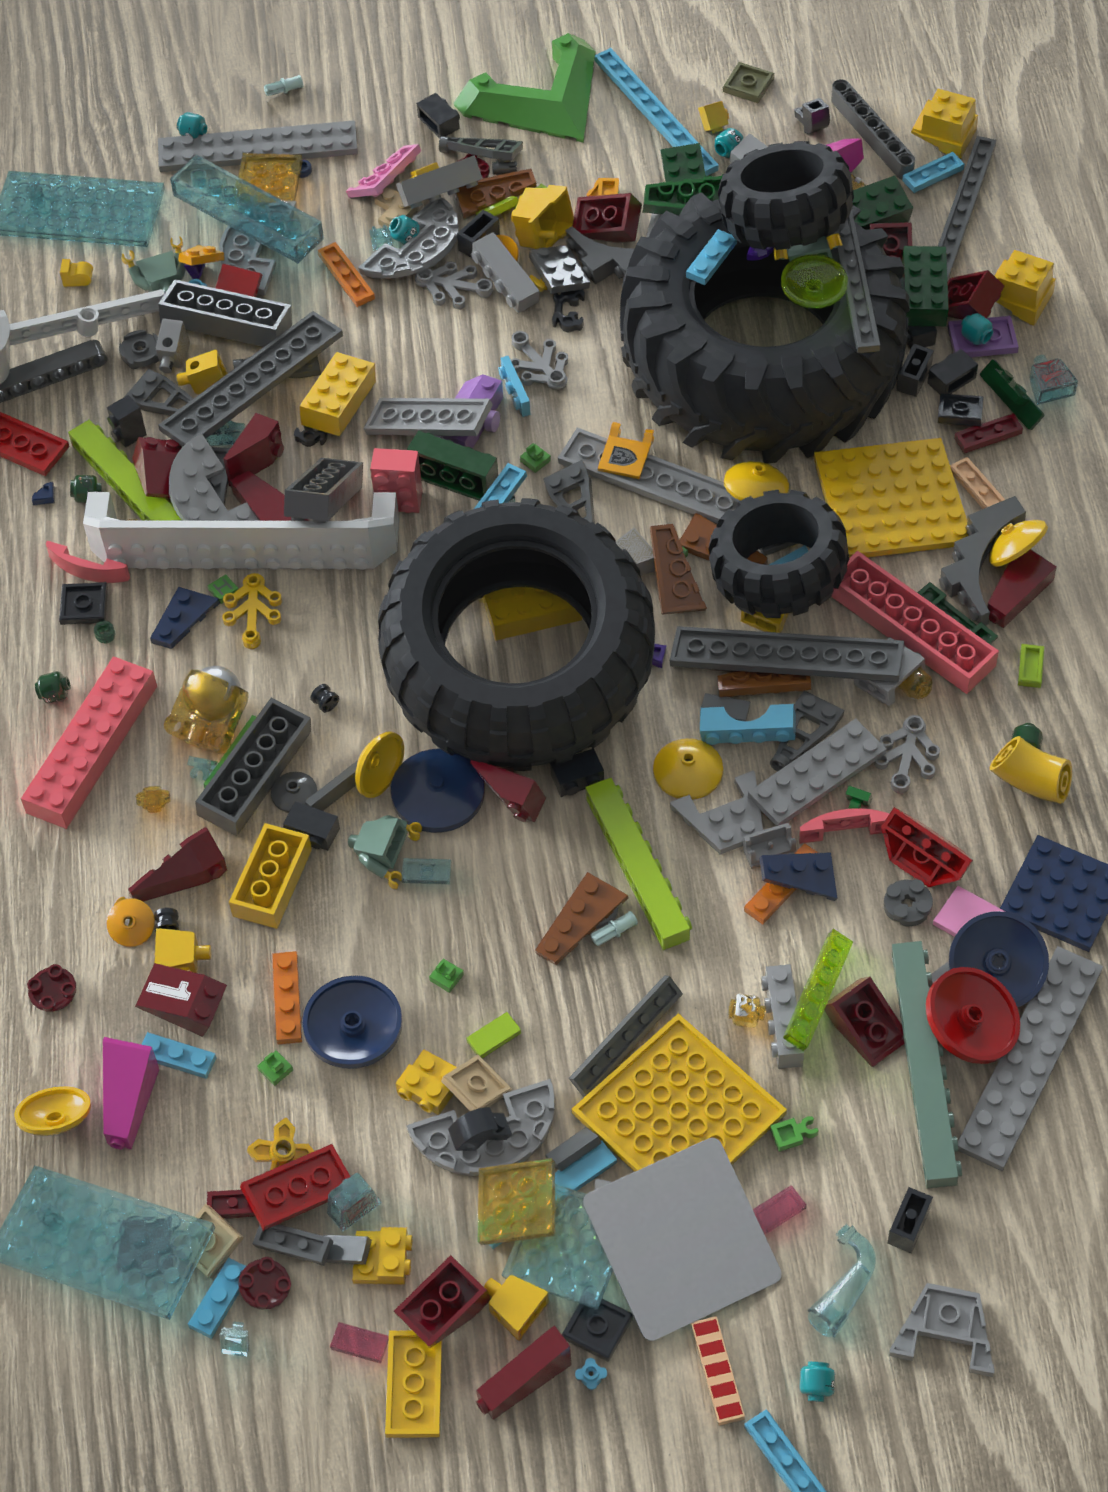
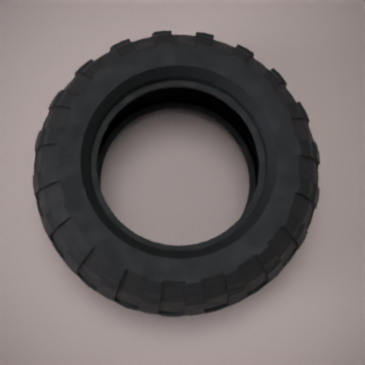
[378,498,655,771]

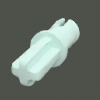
[264,75,304,96]
[591,911,638,946]

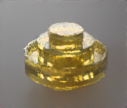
[135,786,171,813]

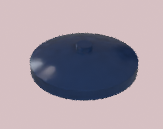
[391,749,485,833]
[948,911,1049,1008]
[302,976,402,1069]

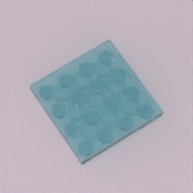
[502,1180,613,1310]

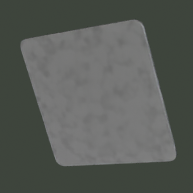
[583,1138,781,1341]

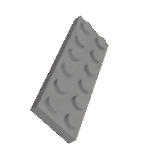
[363,398,493,436]
[748,718,887,826]

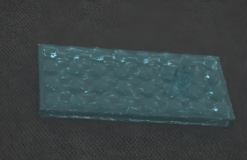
[0,171,165,247]
[0,1166,216,1320]

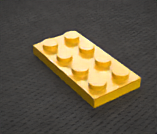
[385,1330,442,1438]

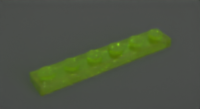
[783,928,853,1051]

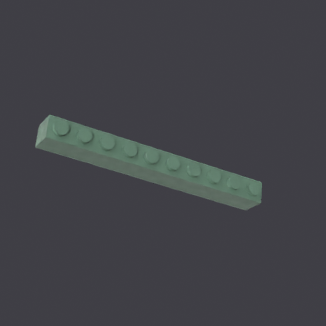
[891,941,962,1189]

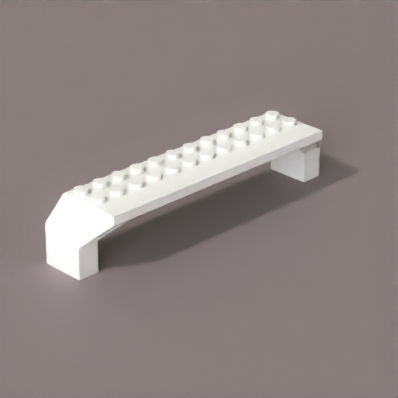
[83,492,399,570]

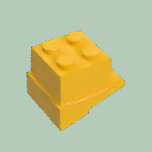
[911,88,978,160]
[511,185,574,249]
[995,249,1056,326]

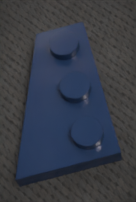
[150,587,220,649]
[759,852,838,901]

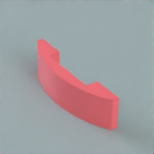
[46,540,130,583]
[799,808,889,844]

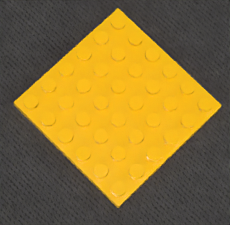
[813,438,969,558]
[571,1013,787,1172]

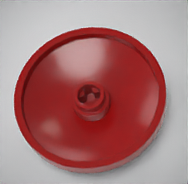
[926,967,1020,1064]

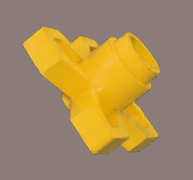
[247,1118,314,1170]

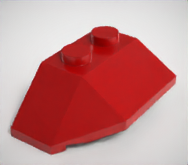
[881,807,973,888]

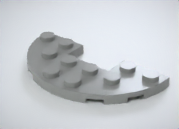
[358,198,459,278]
[219,200,297,296]
[169,434,259,521]
[406,1079,555,1176]

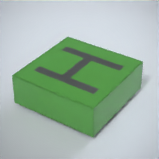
[208,574,239,604]

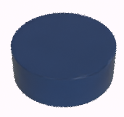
[292,159,312,178]

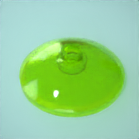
[781,254,848,308]

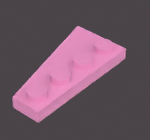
[346,144,421,198]

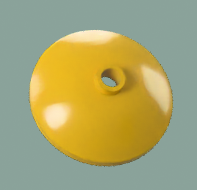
[724,461,789,501]
[989,520,1048,567]
[355,731,405,798]
[653,738,723,800]
[14,1087,91,1136]

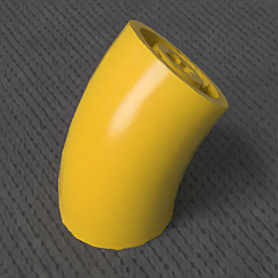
[989,736,1072,804]

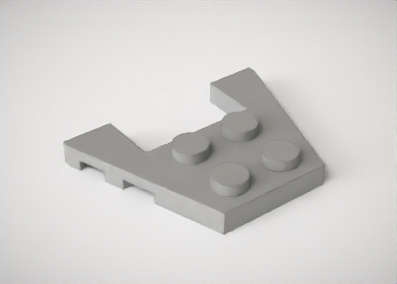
[670,770,763,855]
[889,1283,994,1377]

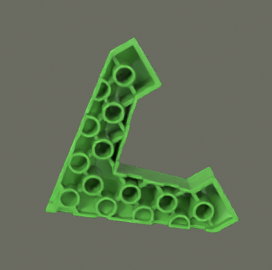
[454,33,596,143]

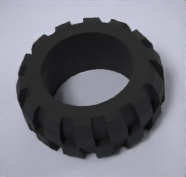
[718,141,854,250]
[708,490,849,618]

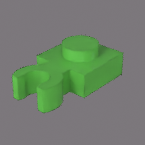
[770,1116,819,1152]

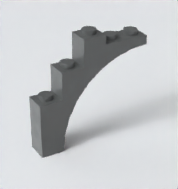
[565,227,635,284]
[939,496,1026,626]

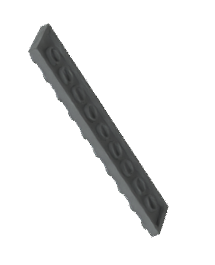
[158,311,343,447]
[669,626,904,682]

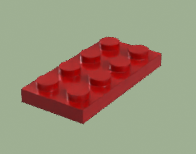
[0,412,70,476]
[240,1144,356,1231]

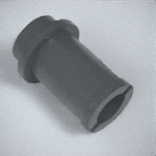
[492,160,517,176]

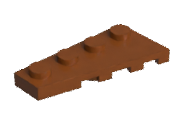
[455,168,537,219]
[680,513,768,565]
[650,524,707,615]
[717,671,811,697]
[535,872,629,965]

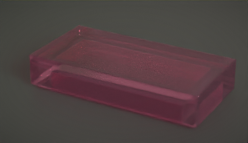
[753,1185,807,1235]
[330,1322,389,1364]

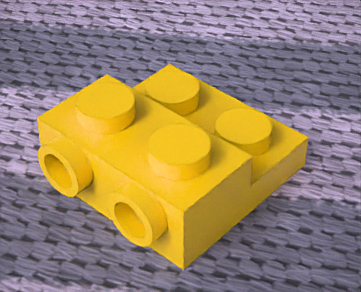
[395,1049,457,1115]
[352,1227,413,1285]

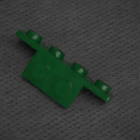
[980,359,1045,430]

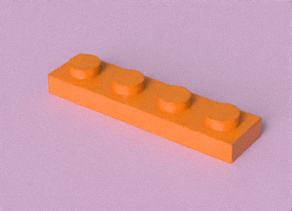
[318,242,375,307]
[744,843,818,925]
[272,951,302,1045]

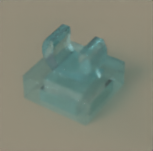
[369,225,393,250]
[187,756,218,781]
[220,1321,250,1356]

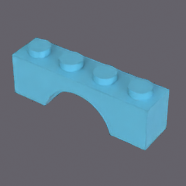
[700,704,796,745]

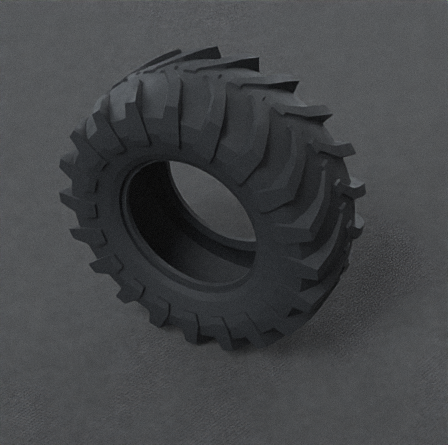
[620,192,909,463]

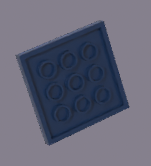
[1000,835,1108,952]

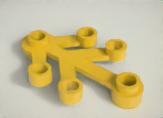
[222,573,282,649]

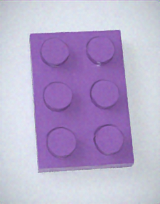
[947,316,1019,357]

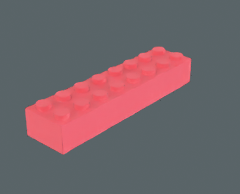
[831,551,999,694]
[21,656,157,829]

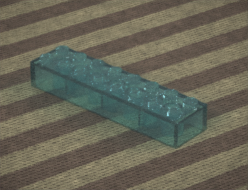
[170,155,324,263]

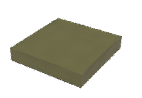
[723,62,775,103]

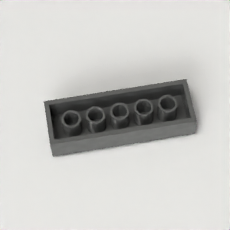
[158,279,292,347]
[284,458,363,524]
[195,697,311,836]

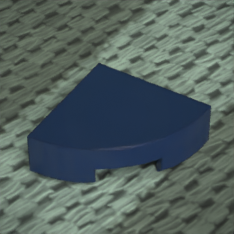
[32,482,55,506]

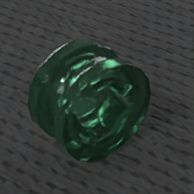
[94,621,116,643]

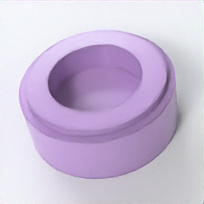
[484,410,500,432]

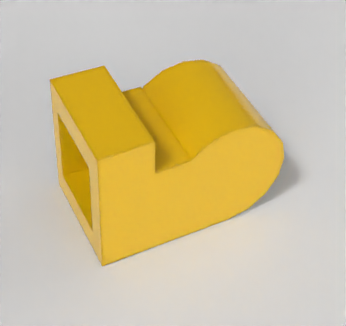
[60,259,93,287]

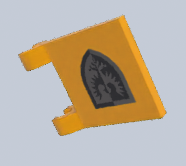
[597,422,654,479]

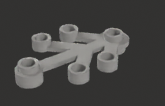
[415,262,493,309]
[511,331,568,389]
[874,715,940,794]

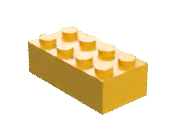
[300,352,376,436]
[483,587,582,641]
[229,823,312,929]

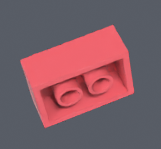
[370,448,423,513]

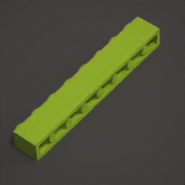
[68,419,182,521]
[585,778,692,950]

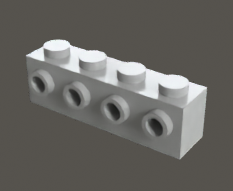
[396,155,483,209]
[471,232,539,313]
[761,964,804,1069]

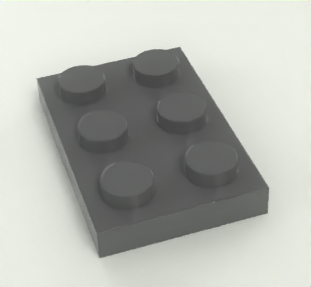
[529,245,590,294]

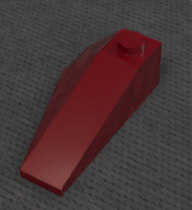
[128,827,228,902]

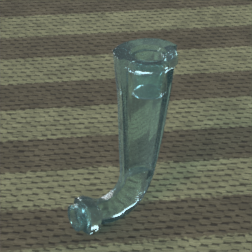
[807,1223,876,1338]

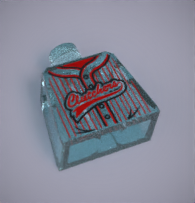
[1030,355,1078,405]
[327,1173,382,1232]

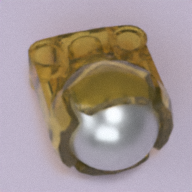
[164,666,249,754]

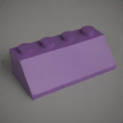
[436,374,503,449]

